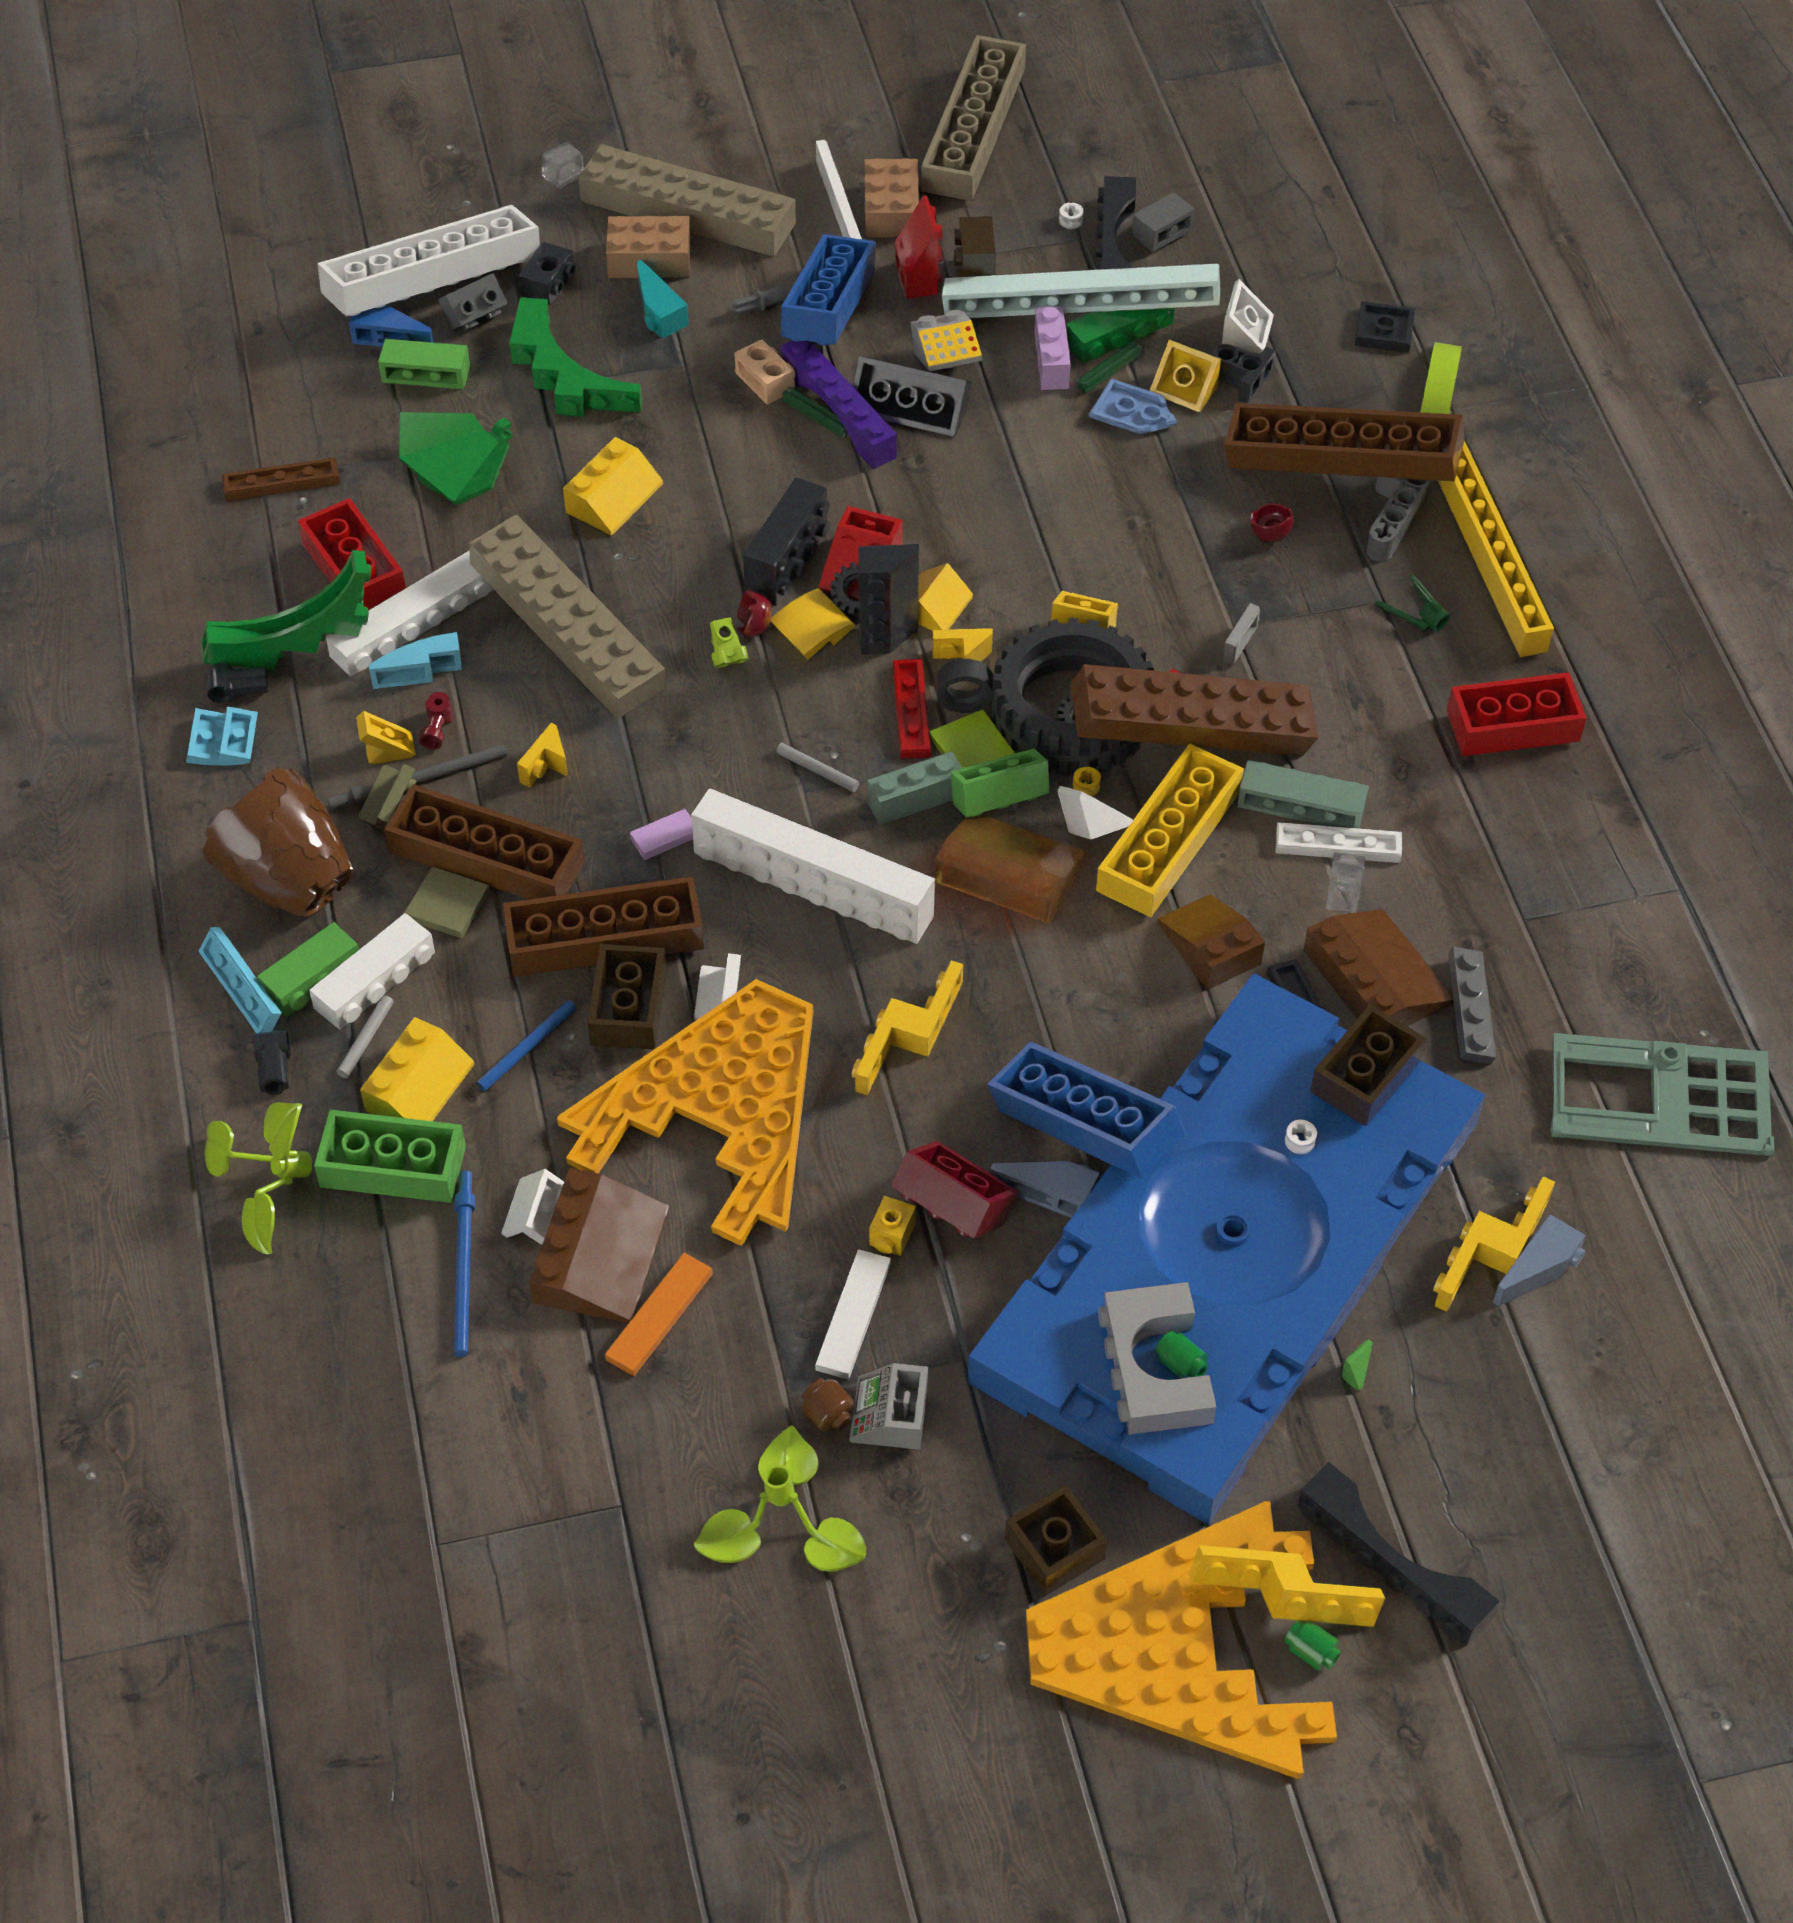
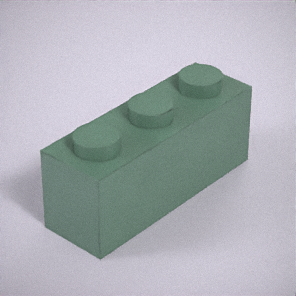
[867,751,962,825]

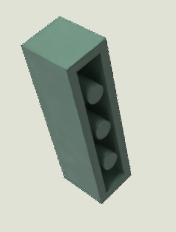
[1237,760,1369,829]

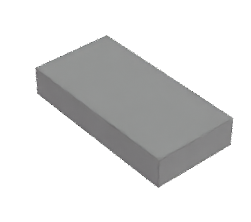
[1223,603,1260,666]

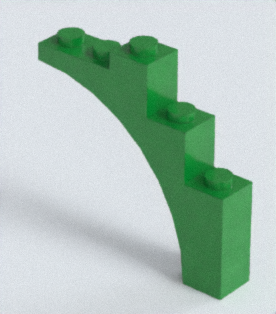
[509,298,643,417]
[200,550,371,670]

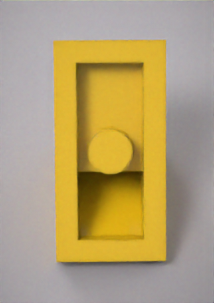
[933,628,993,662]
[356,711,416,764]
[517,723,568,788]

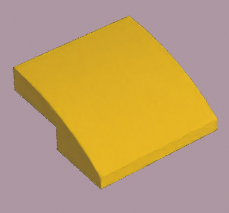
[771,588,855,660]

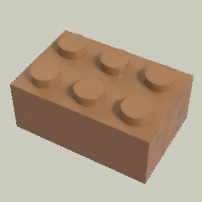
[865,158,919,237]
[606,216,691,278]

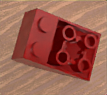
[894,196,943,299]
[818,506,903,601]

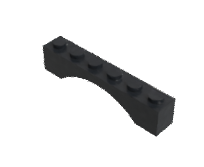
[1096,176,1136,270]
[1297,1462,1500,1646]

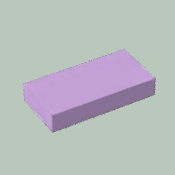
[630,809,693,860]

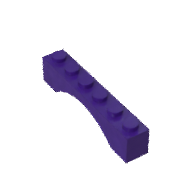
[781,340,897,470]

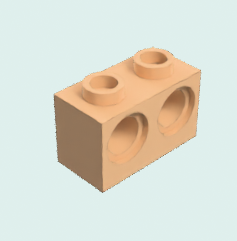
[735,339,796,405]

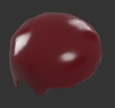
[1250,503,1294,543]
[737,589,772,638]

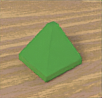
[1342,1339,1373,1392]

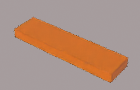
[605,1253,713,1376]

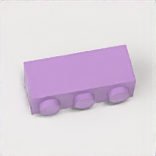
[1034,306,1071,390]

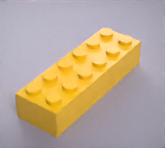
[1096,743,1244,918]

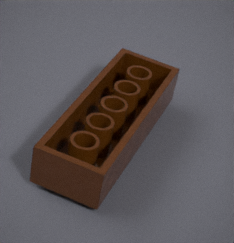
[384,784,585,899]
[503,876,704,977]

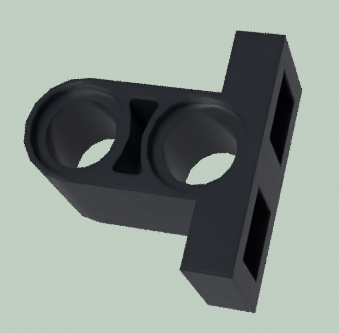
[1213,344,1276,403]

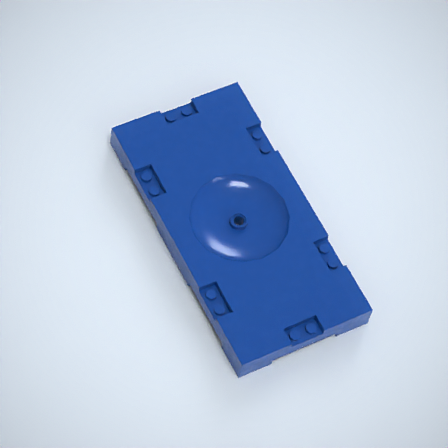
[968,973,1485,1525]

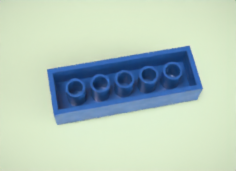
[781,234,876,345]
[987,1041,1186,1179]

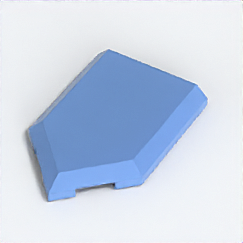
[1089,378,1177,434]

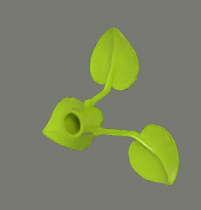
[205,1102,312,1254]
[694,1425,866,1572]

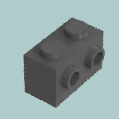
[1132,192,1195,252]
[438,273,508,330]

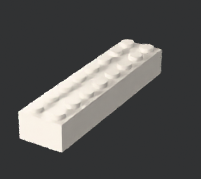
[318,205,540,316]
[691,788,935,944]

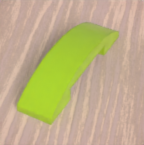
[1421,342,1462,414]

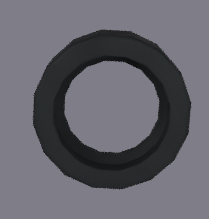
[936,659,993,713]

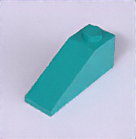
[637,260,689,339]

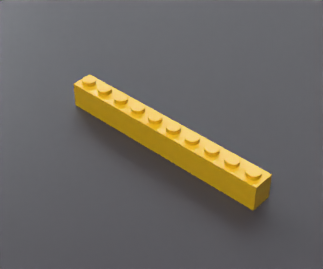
[1438,441,1554,657]

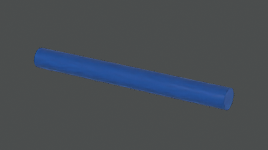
[476,1000,576,1092]

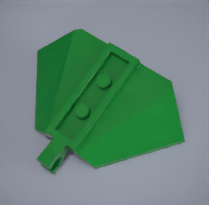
[399,412,513,505]

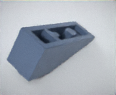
[990,1161,1099,1218]
[1493,1215,1586,1306]

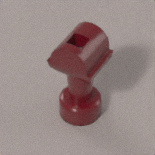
[418,692,454,750]

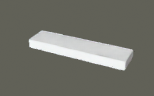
[1275,822,1402,863]
[815,1249,891,1380]

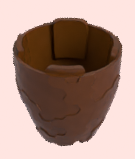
[203,767,353,917]

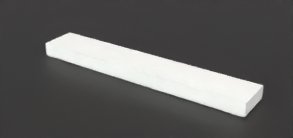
[816,140,861,239]

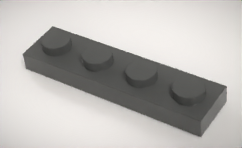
[1448,946,1496,1065]

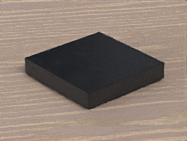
[1354,301,1415,353]

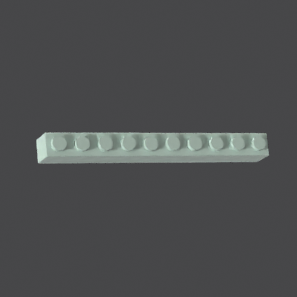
[942,264,1220,318]

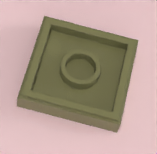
[404,867,490,939]

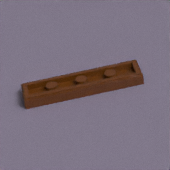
[222,457,340,501]

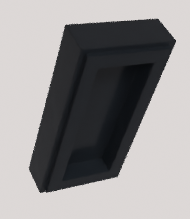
[1266,959,1323,1009]

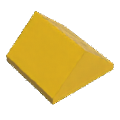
[1150,340,1221,412]
[918,563,973,631]

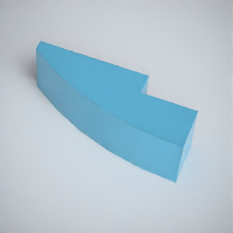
[369,632,462,689]

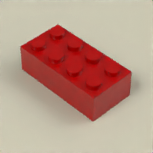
[297,498,406,611]
[1447,672,1587,756]

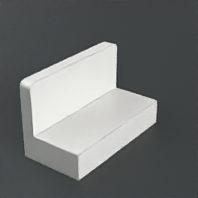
[694,953,741,1021]
[501,1169,564,1245]

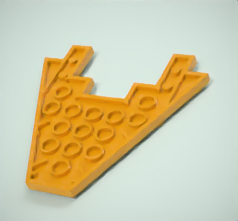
[557,979,813,1246]
[1026,1501,1337,1779]

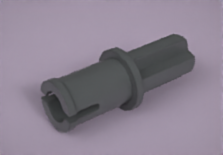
[732,285,786,315]

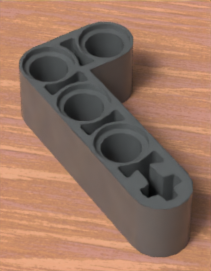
[1366,477,1430,562]

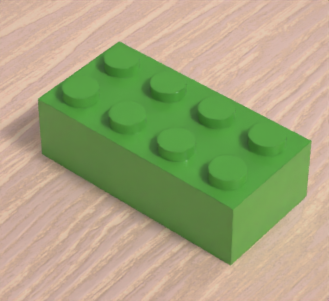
[314,1110,466,1203]

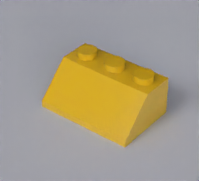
[563,437,663,536]
[360,1017,474,1121]

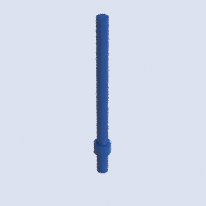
[454,1171,475,1357]

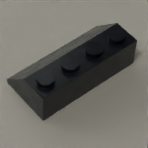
[853,356,973,437]
[858,544,919,655]

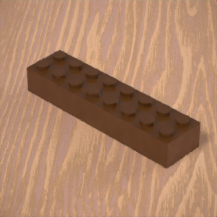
[1224,403,1465,482]
[1070,664,1319,756]

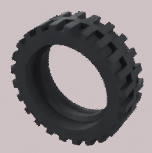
[992,618,1154,775]

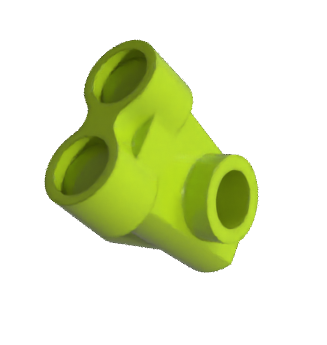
[710,618,749,668]

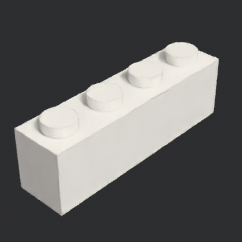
[309,913,435,1030]

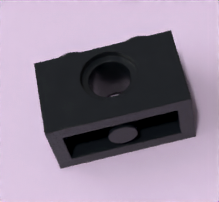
[519,242,576,305]

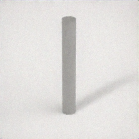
[776,743,859,792]
[337,995,394,1078]

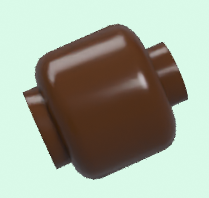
[801,1378,854,1432]

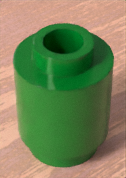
[1155,1331,1209,1379]
[1284,1620,1341,1672]

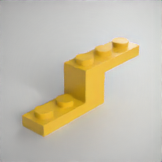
[852,960,963,1096]
[1433,1177,1555,1312]
[1188,1545,1385,1627]

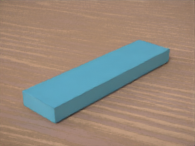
[199,927,281,1033]

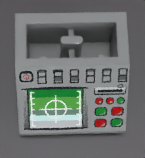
[850,1363,928,1450]

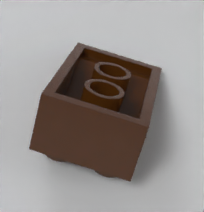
[1157,894,1265,990]

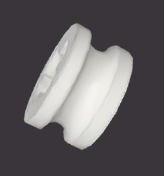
[1059,203,1083,229]
[1285,1120,1317,1154]

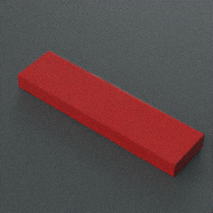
[893,659,931,759]

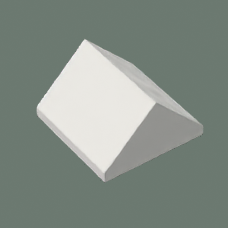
[1222,279,1274,354]
[1057,786,1134,839]

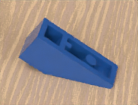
[349,305,433,347]

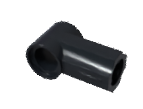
[207,663,268,703]
[253,1030,291,1095]

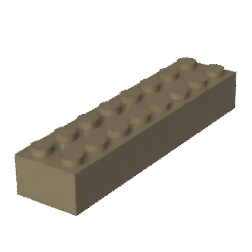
[921,35,1026,201]
[578,144,796,257]
[469,514,665,719]

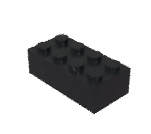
[743,477,830,606]

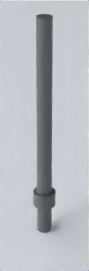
[327,744,507,810]

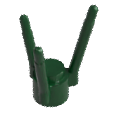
[1375,574,1451,632]

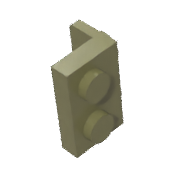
[358,764,417,831]

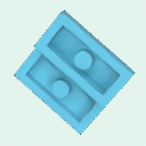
[186,706,258,765]

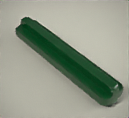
[1077,341,1142,393]
[782,387,848,438]

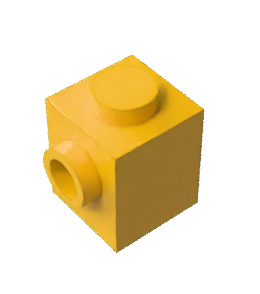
[869,1195,916,1256]

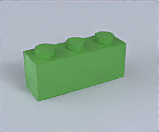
[378,339,470,389]
[950,748,1050,817]
[257,922,359,1017]

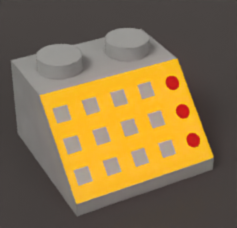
[911,310,982,372]

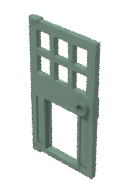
[1550,1033,1774,1156]

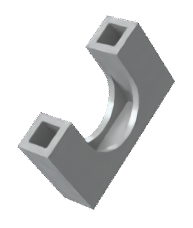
[1098,1282,1216,1435]

